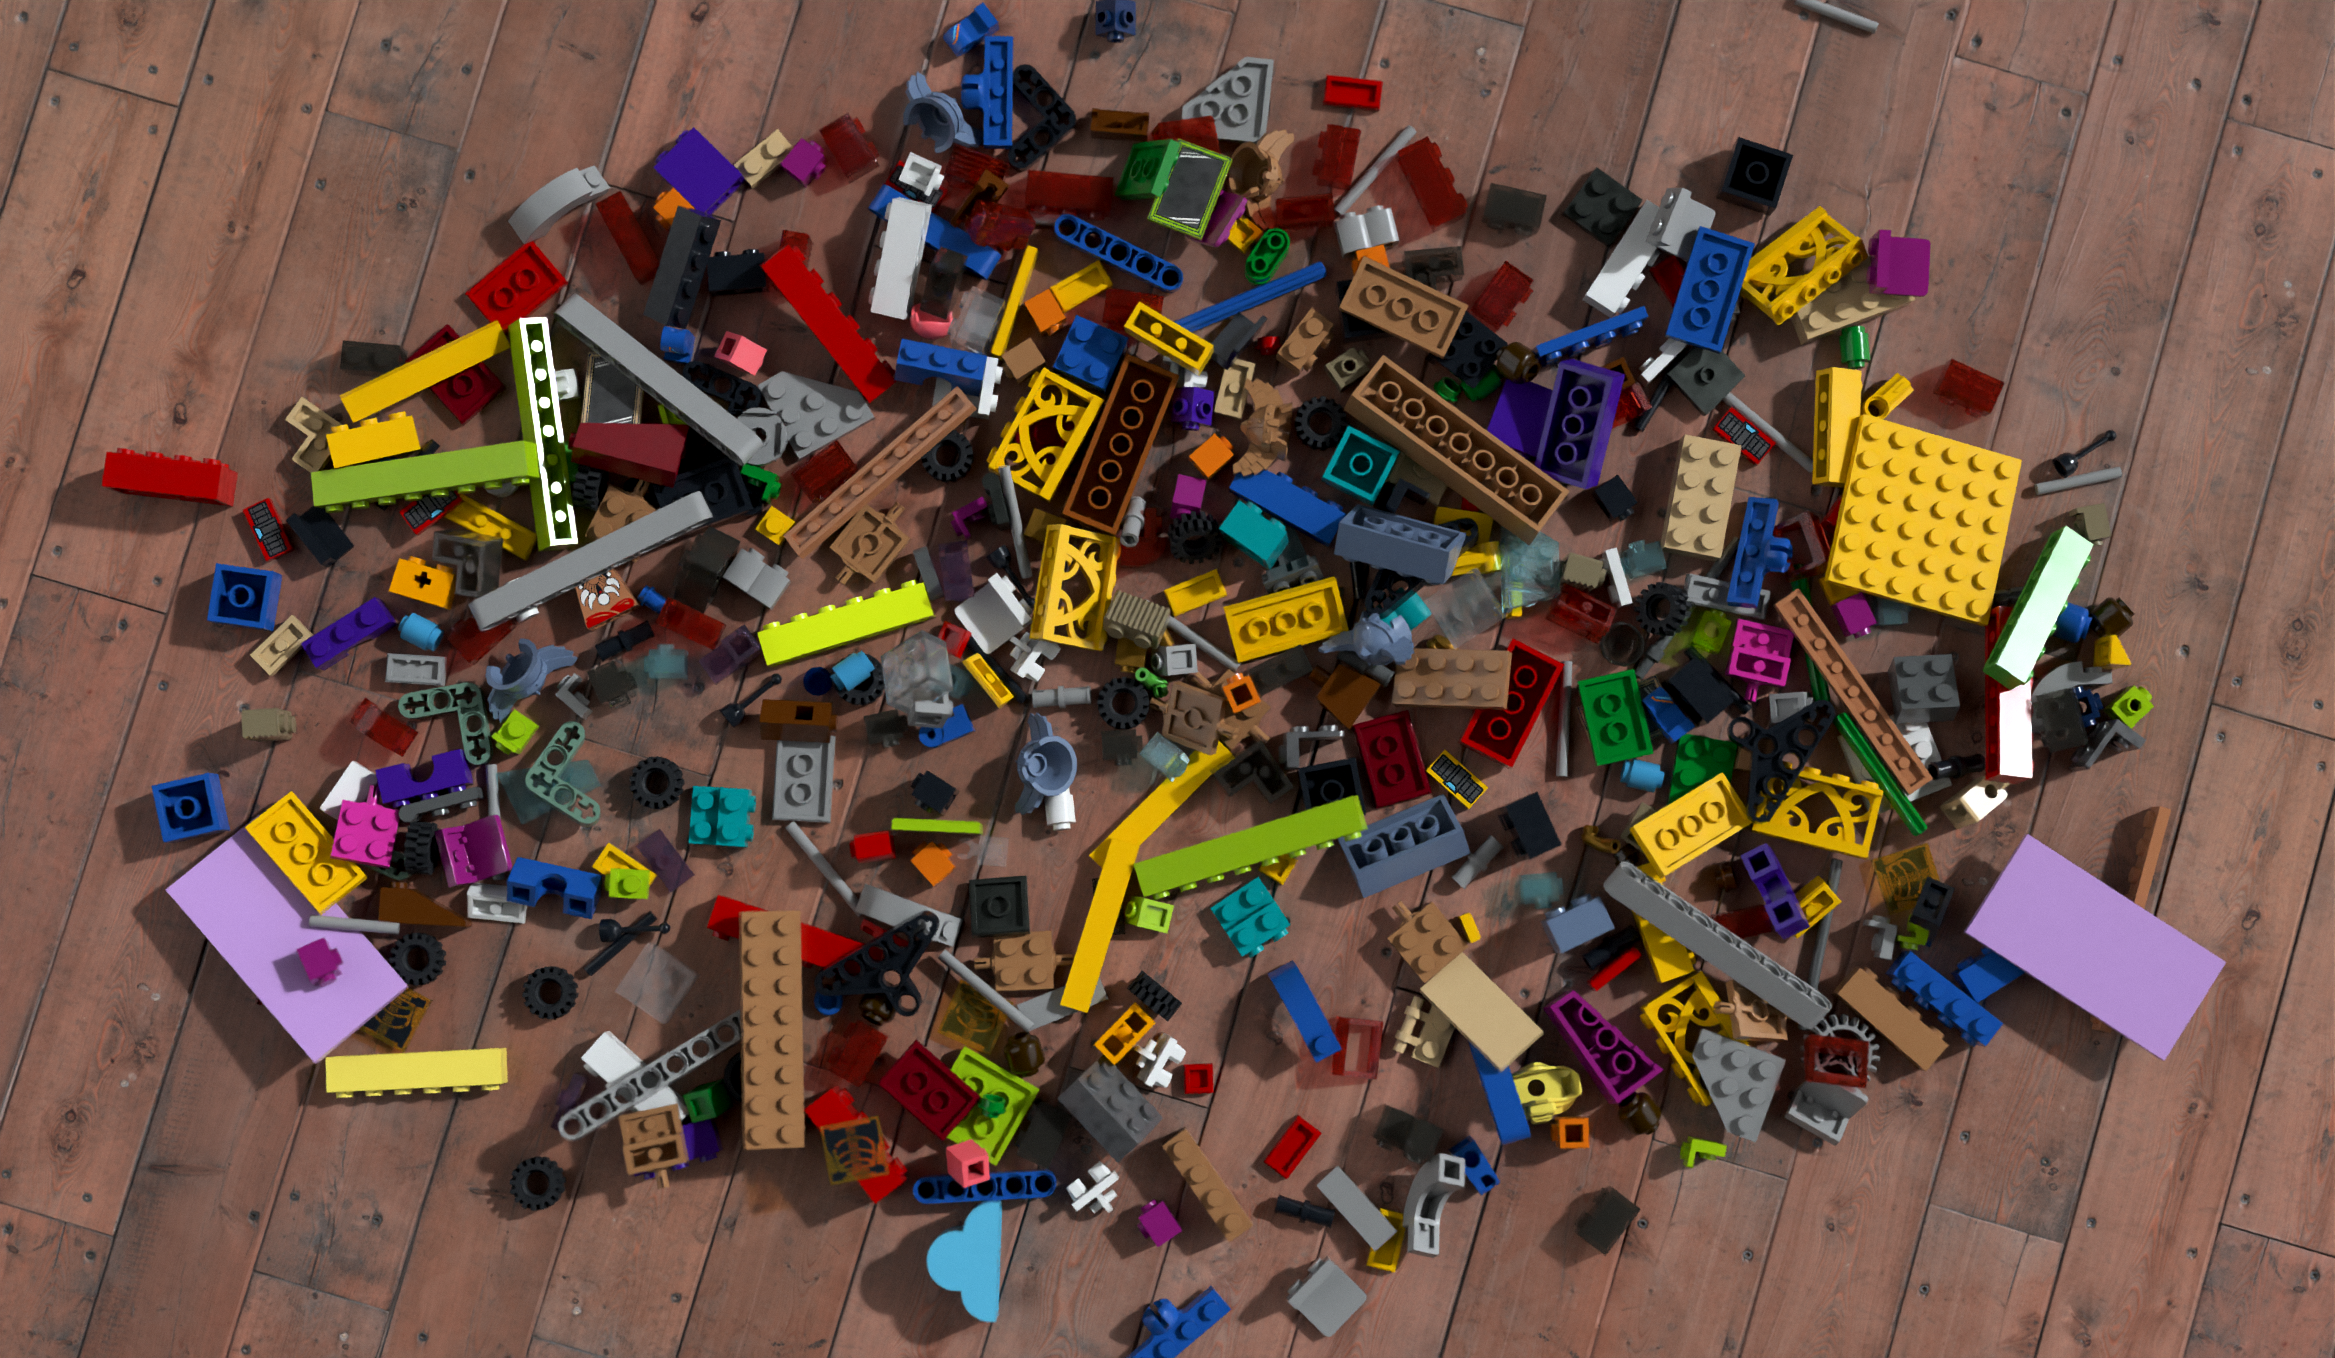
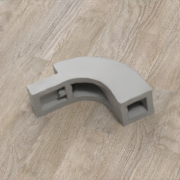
[508,165,610,244]
[2031,661,2112,733]
[855,883,963,947]
[1403,1153,1465,1258]

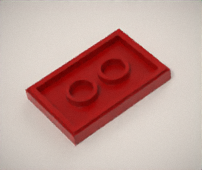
[465,241,569,336]

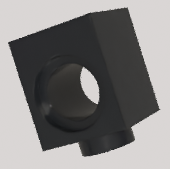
[1591,475,1638,522]

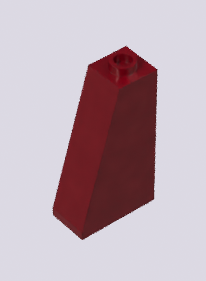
[567,423,689,488]

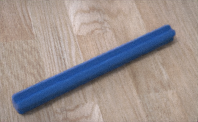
[1173,261,1327,332]

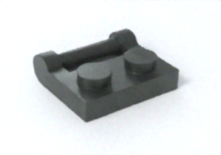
[982,473,1011,531]

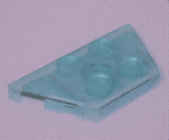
[1500,524,1560,614]

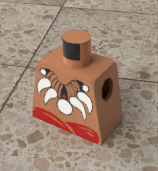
[575,569,641,631]

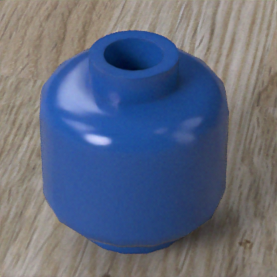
[2052,602,2093,643]

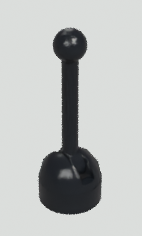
[2053,430,2117,478]
[986,544,1035,609]
[719,673,782,728]
[599,919,671,942]

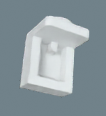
[898,152,944,196]

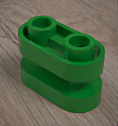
[1245,228,1290,286]

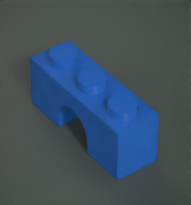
[894,338,987,397]
[506,857,602,919]

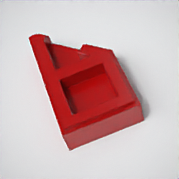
[860,918,909,946]

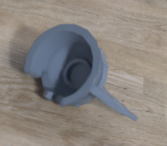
[903,72,984,153]
[1318,610,1414,667]
[486,638,578,724]
[1015,713,1077,815]

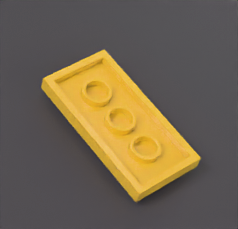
[1223,576,1349,663]
[1629,772,1753,879]
[245,791,367,915]

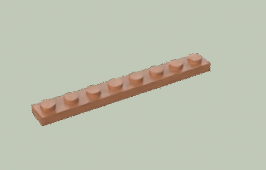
[783,386,977,559]
[1773,588,1933,796]
[2090,806,2171,1033]

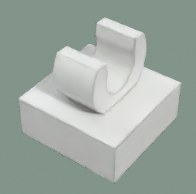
[554,368,581,402]

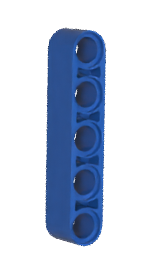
[868,184,1001,280]
[1054,214,1183,293]
[1468,1041,1531,1145]
[913,1169,1057,1204]

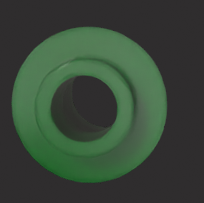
[1839,326,1870,370]
[1459,364,1503,403]

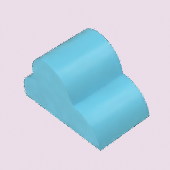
[927,1200,1003,1322]

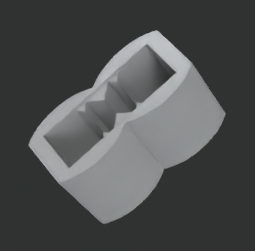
[1334,205,1400,258]
[722,548,791,610]

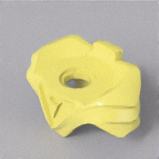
[1512,1062,1582,1125]

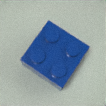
[1053,315,1129,395]
[207,563,283,631]
[152,773,230,843]

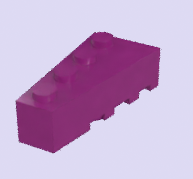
[1543,990,1663,1104]

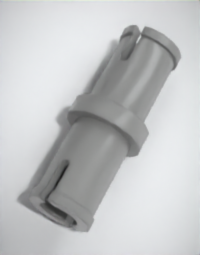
[1120,496,1146,547]
[1032,685,1092,709]
[1451,835,1504,889]

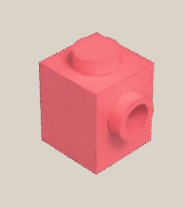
[714,331,767,376]
[946,1139,990,1188]

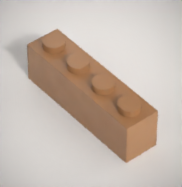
[1832,967,1949,1072]
[1162,1127,1253,1243]

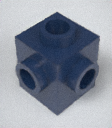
[1095,0,1136,43]
[2058,686,2104,729]

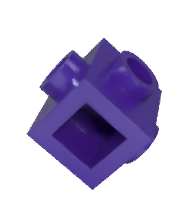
[1171,387,1214,431]

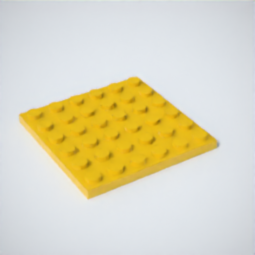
[1824,414,2022,626]

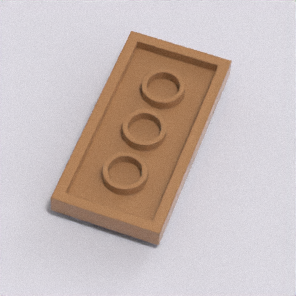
[1338,256,1469,359]
[1392,648,1512,710]

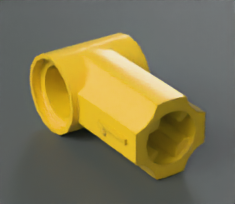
[1860,373,1914,419]
[1450,541,1504,577]

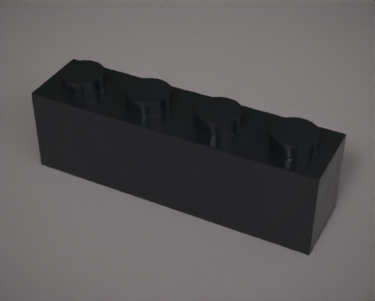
[643,206,721,329]

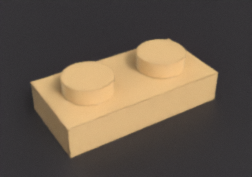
[733,129,793,189]
[1214,359,1255,420]
[250,615,314,676]

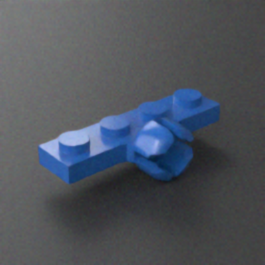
[961,36,1013,149]
[1727,497,1793,609]
[1126,1286,1231,1358]

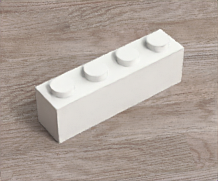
[869,197,932,320]
[1583,200,1661,318]
[581,1031,689,1122]

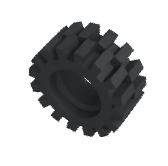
[1295,396,1347,451]
[921,430,974,483]
[572,464,609,511]
[1167,511,1222,564]
[1634,582,1692,636]
[834,654,887,706]
[1097,677,1149,730]
[629,756,685,809]
[404,821,439,875]
[389,933,446,985]
[522,966,579,1019]
[1127,971,1183,1022]
[509,1156,566,1211]

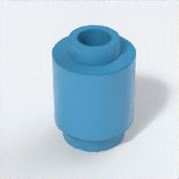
[398,613,444,651]
[830,650,875,692]
[1620,759,1664,793]

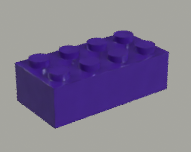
[1535,359,1625,489]

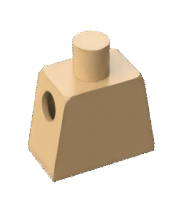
[1939,775,2010,829]

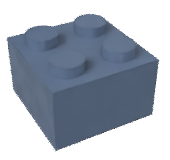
[1540,894,1615,953]

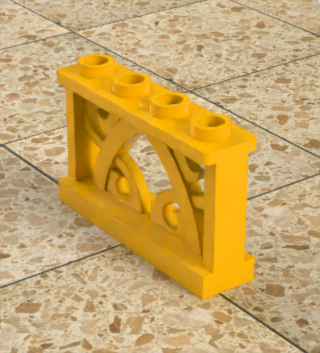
[1739,206,1868,325]
[986,367,1105,504]
[1029,524,1121,651]
[1752,761,1884,860]
[1639,970,1750,1107]

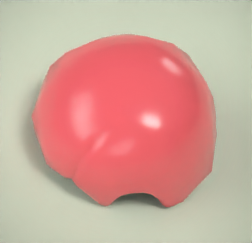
[910,303,954,340]

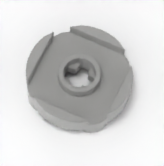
[737,407,788,466]

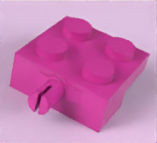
[1725,619,1794,702]
[330,785,400,869]

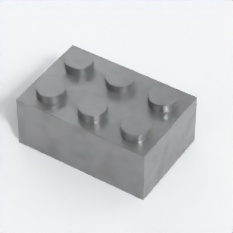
[1058,1054,1163,1163]

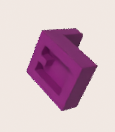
[951,497,988,540]

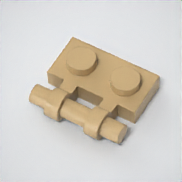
[1393,996,1455,1068]

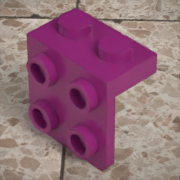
[1184,189,1247,248]
[1866,229,1931,297]
[434,814,512,888]

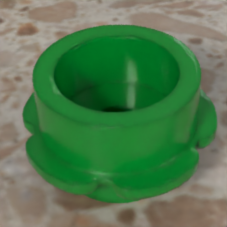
[1434,376,1461,402]
[978,1094,1006,1118]

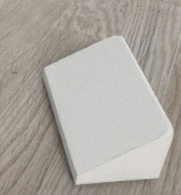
[320,761,378,820]
[467,883,527,924]

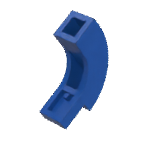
[1268,960,1342,1063]

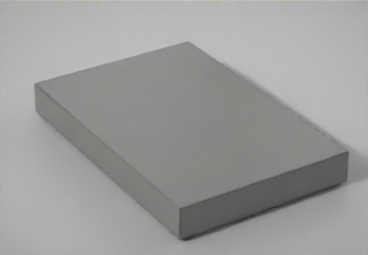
[772,736,836,823]

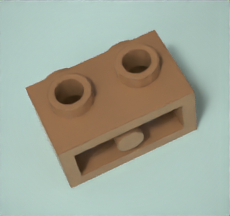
[1276,308,1335,376]

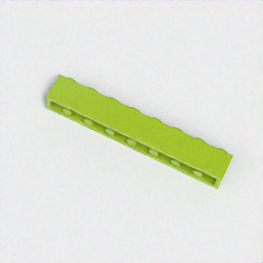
[508,317,578,552]
[311,440,540,513]
[1134,795,1368,900]

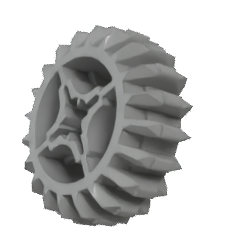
[1800,1014,1880,1089]

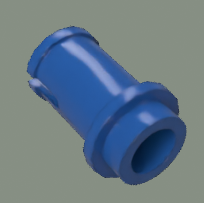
[637,585,676,619]

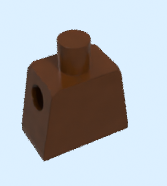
[1308,664,1381,731]

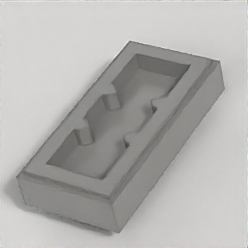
[385,653,447,686]

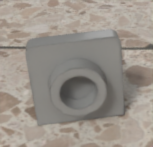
[1150,644,1198,676]
[555,673,593,720]
[908,690,953,728]
[1769,692,1816,723]
[1863,915,1898,960]

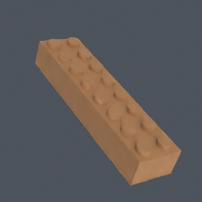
[1344,355,1569,545]
[739,910,805,1150]

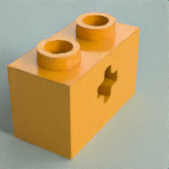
[389,556,460,610]
[1094,1002,1156,1065]

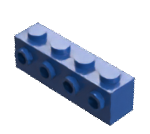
[1885,951,2003,1047]

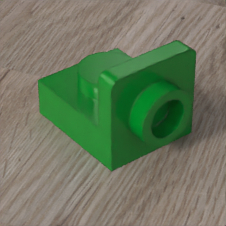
[741,463,782,504]

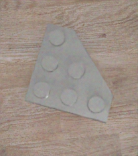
[1180,57,1274,144]
[758,371,875,461]
[1692,1028,1786,1142]

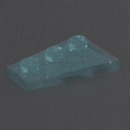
[497,760,601,825]

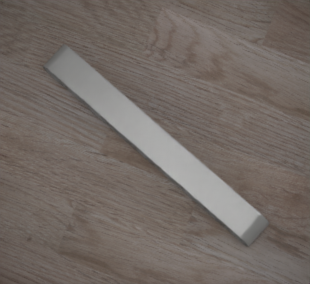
[553,293,764,466]
[468,491,713,632]
[1603,861,1832,1029]
[559,1010,741,1142]

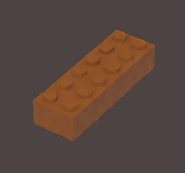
[1060,353,1180,536]

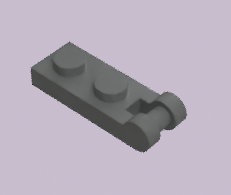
[399,787,484,822]

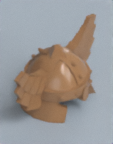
[1225,129,1294,230]
[1233,378,1293,477]

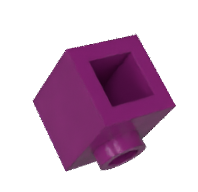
[780,138,827,188]
[1170,474,1206,520]
[1830,592,1877,639]
[296,937,343,987]
[1137,1199,1182,1247]

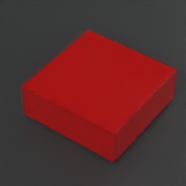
[933,621,972,659]
[1183,1063,1214,1094]

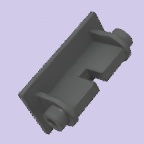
[1262,554,1325,594]

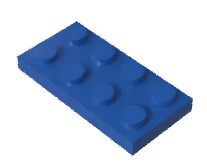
[1664,226,1755,354]
[1533,306,1649,367]

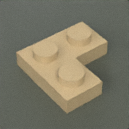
[285,397,342,473]

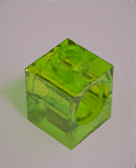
[1688,608,1732,655]

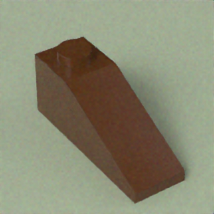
[378,882,472,927]

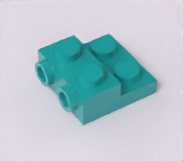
[688,786,756,848]
[1210,876,1291,958]

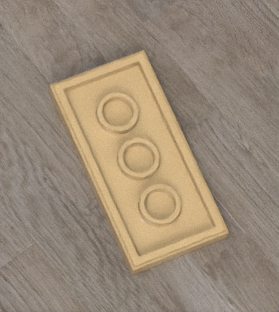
[1420,952,1543,1072]

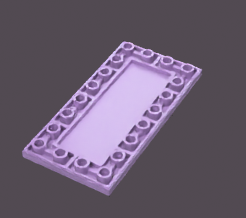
[166,815,408,1064]
[1964,834,2226,1061]

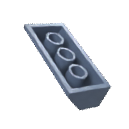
[1334,504,1466,585]
[1337,794,1470,898]

